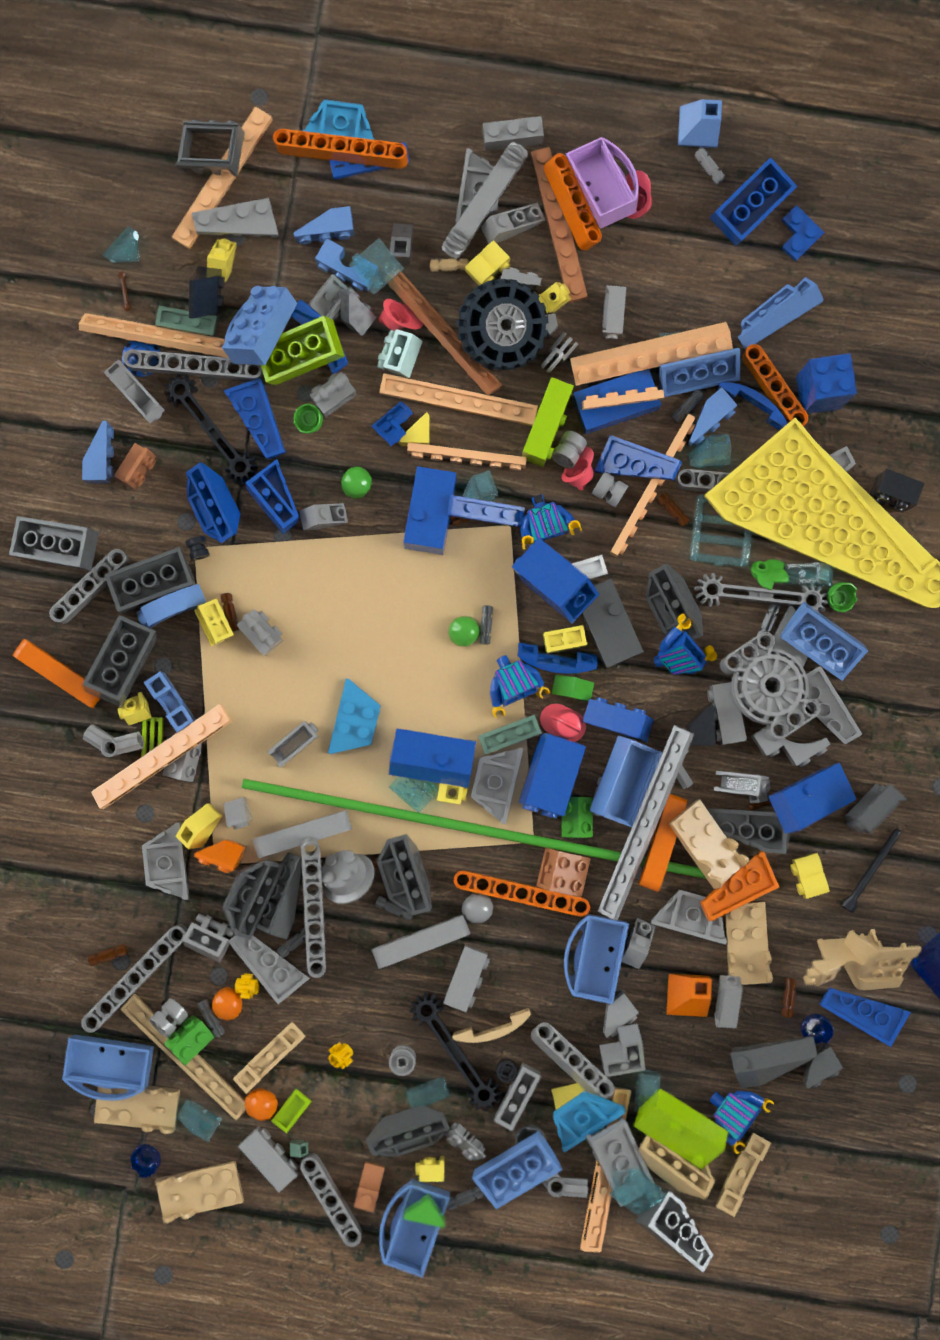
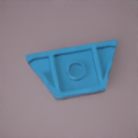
[302,100,374,140]
[328,678,381,754]
[553,1091,626,1152]

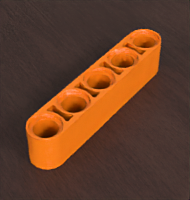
[544,153,602,251]
[742,344,808,426]
[13,638,100,708]
[638,794,688,892]

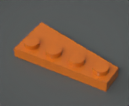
[700,850,779,921]

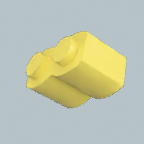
[465,241,510,285]
[790,853,830,899]

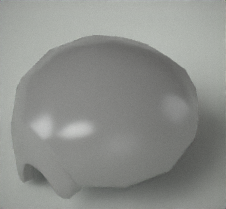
[461,893,493,924]

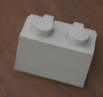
[310,372,357,418]
[237,609,283,656]
[182,913,234,963]

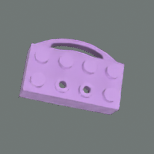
[566,137,638,229]

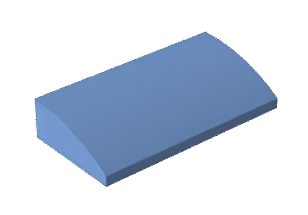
[659,348,740,397]
[780,602,868,681]
[472,1131,562,1209]

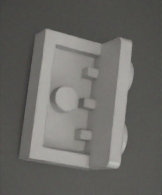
[308,274,353,320]
[163,743,202,782]

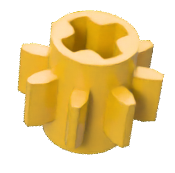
[235,973,259,999]
[328,1042,353,1069]

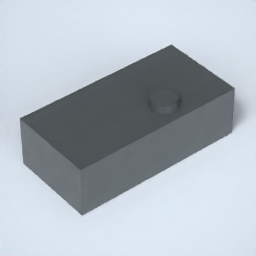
[9,516,99,571]
[581,579,644,669]
[82,615,157,708]

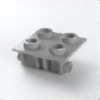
[444,1122,486,1161]

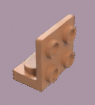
[114,443,156,489]
[536,848,590,897]

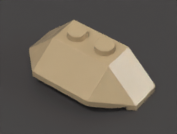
[639,1135,715,1199]

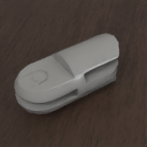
[541,332,579,373]

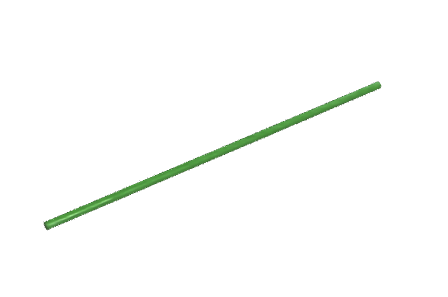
[242,779,706,879]

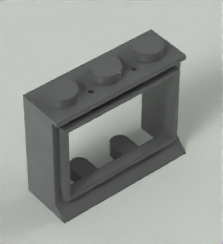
[175,119,245,177]
[843,783,907,834]

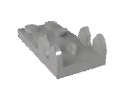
[585,1116,656,1207]

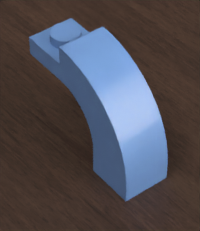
[136,584,206,629]

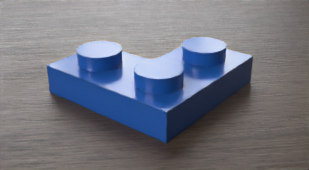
[782,205,824,262]
[371,401,413,446]

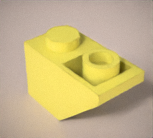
[207,239,236,282]
[175,803,222,849]

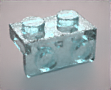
[389,776,439,813]

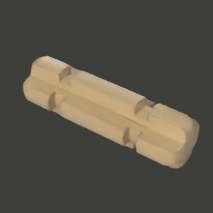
[430,258,468,272]

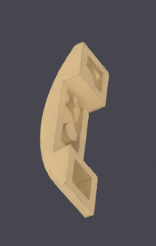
[452,1008,531,1043]
[233,1022,306,1094]
[716,1133,771,1217]

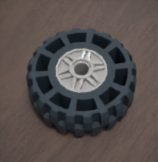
[456,279,549,370]

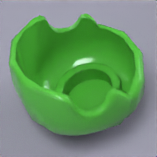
[293,404,323,434]
[341,466,372,499]
[827,582,858,612]
[448,616,480,647]

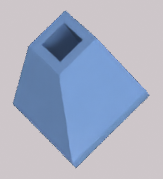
[678,99,722,148]

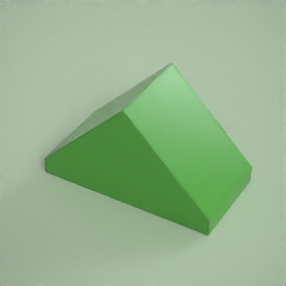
[551,675,594,702]
[403,1194,445,1228]

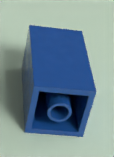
[796,353,857,414]
[512,538,600,623]
[518,734,586,819]

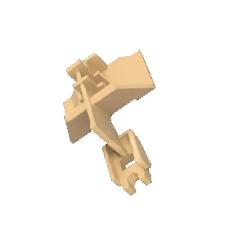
[803,929,921,990]

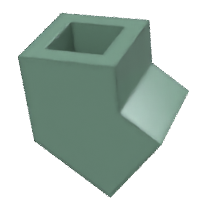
[290,1140,308,1158]

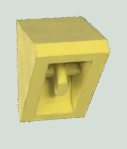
[399,412,430,446]

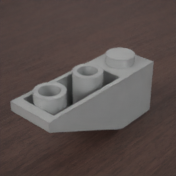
[481,203,546,244]

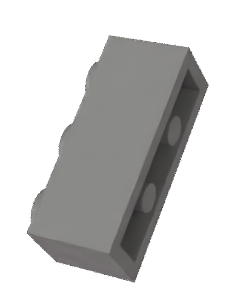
[482,116,544,151]
[707,682,747,745]
[443,944,490,1012]
[494,1062,541,1131]
[238,1126,299,1192]

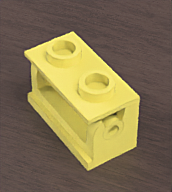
[194,598,234,646]
[543,625,587,654]

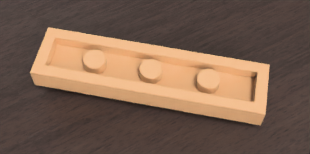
[581,387,664,410]

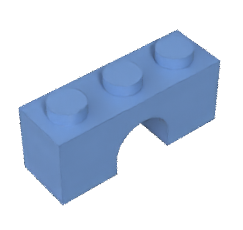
[315,238,379,292]
[144,671,196,733]

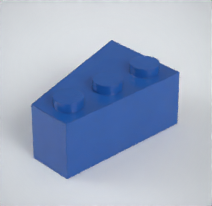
[246,459,299,534]
[583,697,654,742]

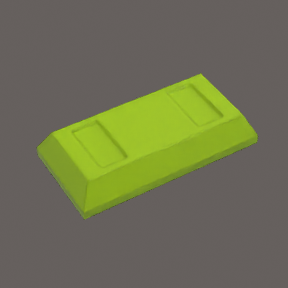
[271,1089,312,1134]

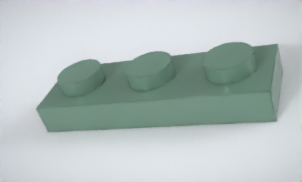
[155,306,218,337]
[478,715,541,755]

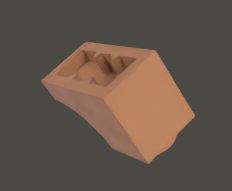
[354,1161,385,1212]

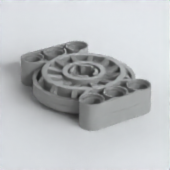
[720,632,821,741]

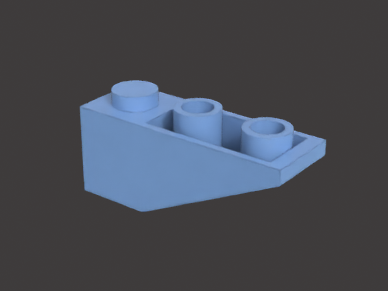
[294,206,354,244]
[687,388,737,447]
[82,421,114,483]

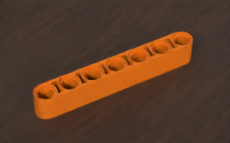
[273,129,408,169]
[454,870,590,916]

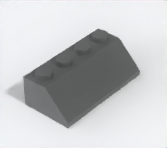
[104,547,196,614]

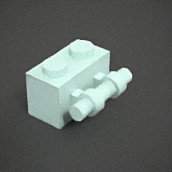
[377,329,422,378]

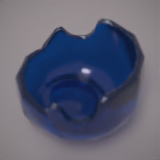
[801,1013,834,1045]
[130,1144,161,1178]

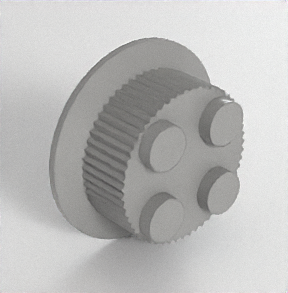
[321,850,375,904]

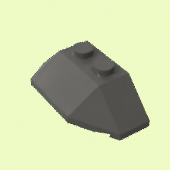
[645,564,703,640]
[377,834,432,915]
[222,859,284,940]
[366,1105,450,1157]

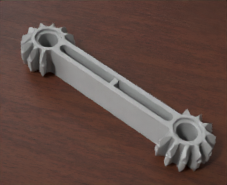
[442,142,528,259]
[694,573,828,612]

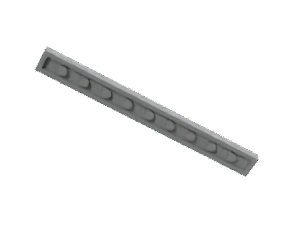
[598,725,694,920]

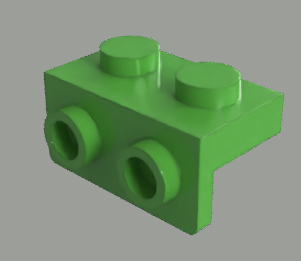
[561,797,593,838]
[164,1015,214,1066]

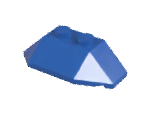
[186,462,240,543]

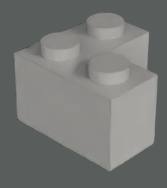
[599,1024,645,1077]

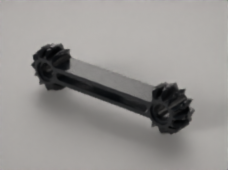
[164,374,258,485]
[409,992,501,1112]

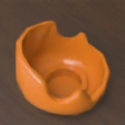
[212,987,242,1021]
[244,1088,278,1121]

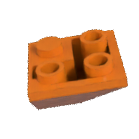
[194,839,247,873]
[666,973,712,1017]

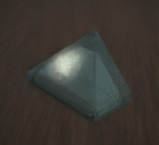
[103,226,138,262]
[406,1077,451,1108]

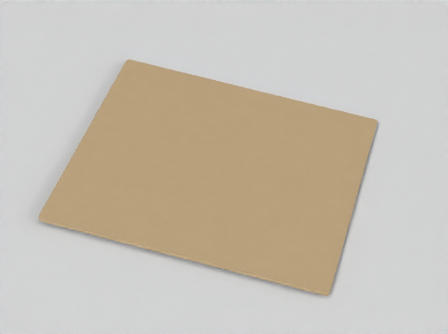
[195,525,534,864]

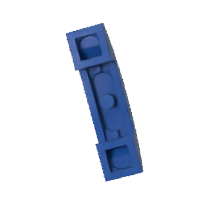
[716,382,787,431]
[518,643,597,674]

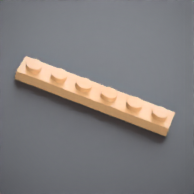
[407,442,527,471]

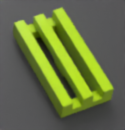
[141,717,164,757]

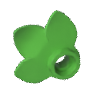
[751,559,789,590]

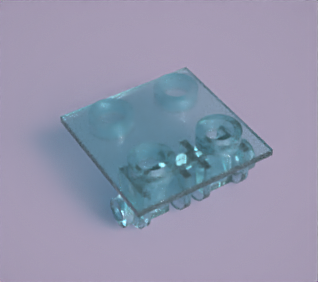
[349,238,404,295]
[609,1169,667,1215]

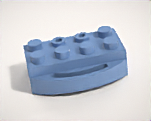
[222,286,297,365]
[589,736,662,827]
[564,913,629,1004]
[62,1035,154,1101]
[379,1178,450,1277]

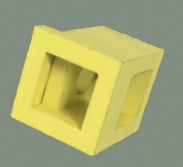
[538,282,571,313]
[118,692,151,725]
[437,783,467,805]
[415,1156,444,1182]

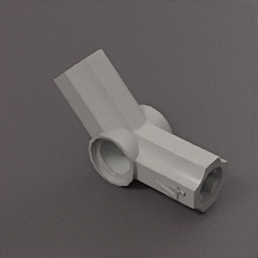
[83,724,144,757]
[542,1173,588,1198]

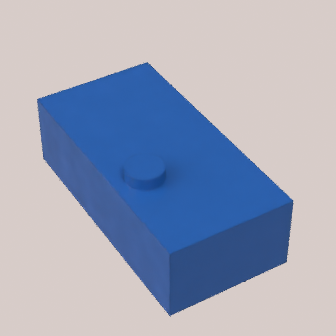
[709,157,797,246]
[572,369,662,435]
[403,466,457,555]
[389,728,476,788]
[768,763,856,834]

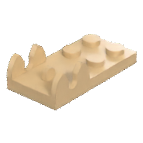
[668,799,749,889]
[725,901,773,985]
[94,1086,180,1134]
[155,1161,244,1223]

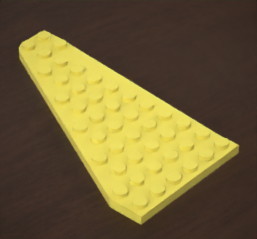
[704,417,940,608]

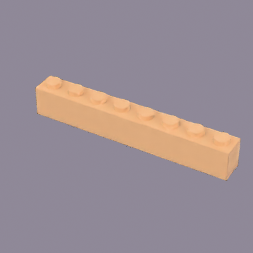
[570,322,733,386]

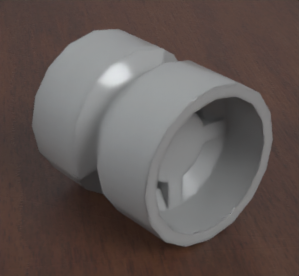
[552,431,587,469]
[592,472,628,508]
[149,998,188,1038]
[389,1044,416,1076]

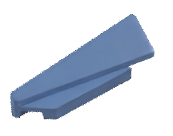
[738,277,823,349]

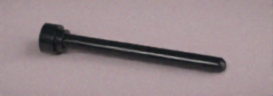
[839,829,901,913]

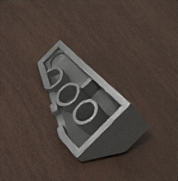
[707,808,790,854]
[256,853,302,940]
[731,1036,818,1088]
[635,1190,713,1273]

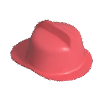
[626,170,652,219]
[378,299,423,331]
[561,447,594,490]
[540,703,586,742]

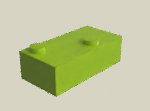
[261,316,345,385]
[522,377,574,467]
[634,1088,728,1169]

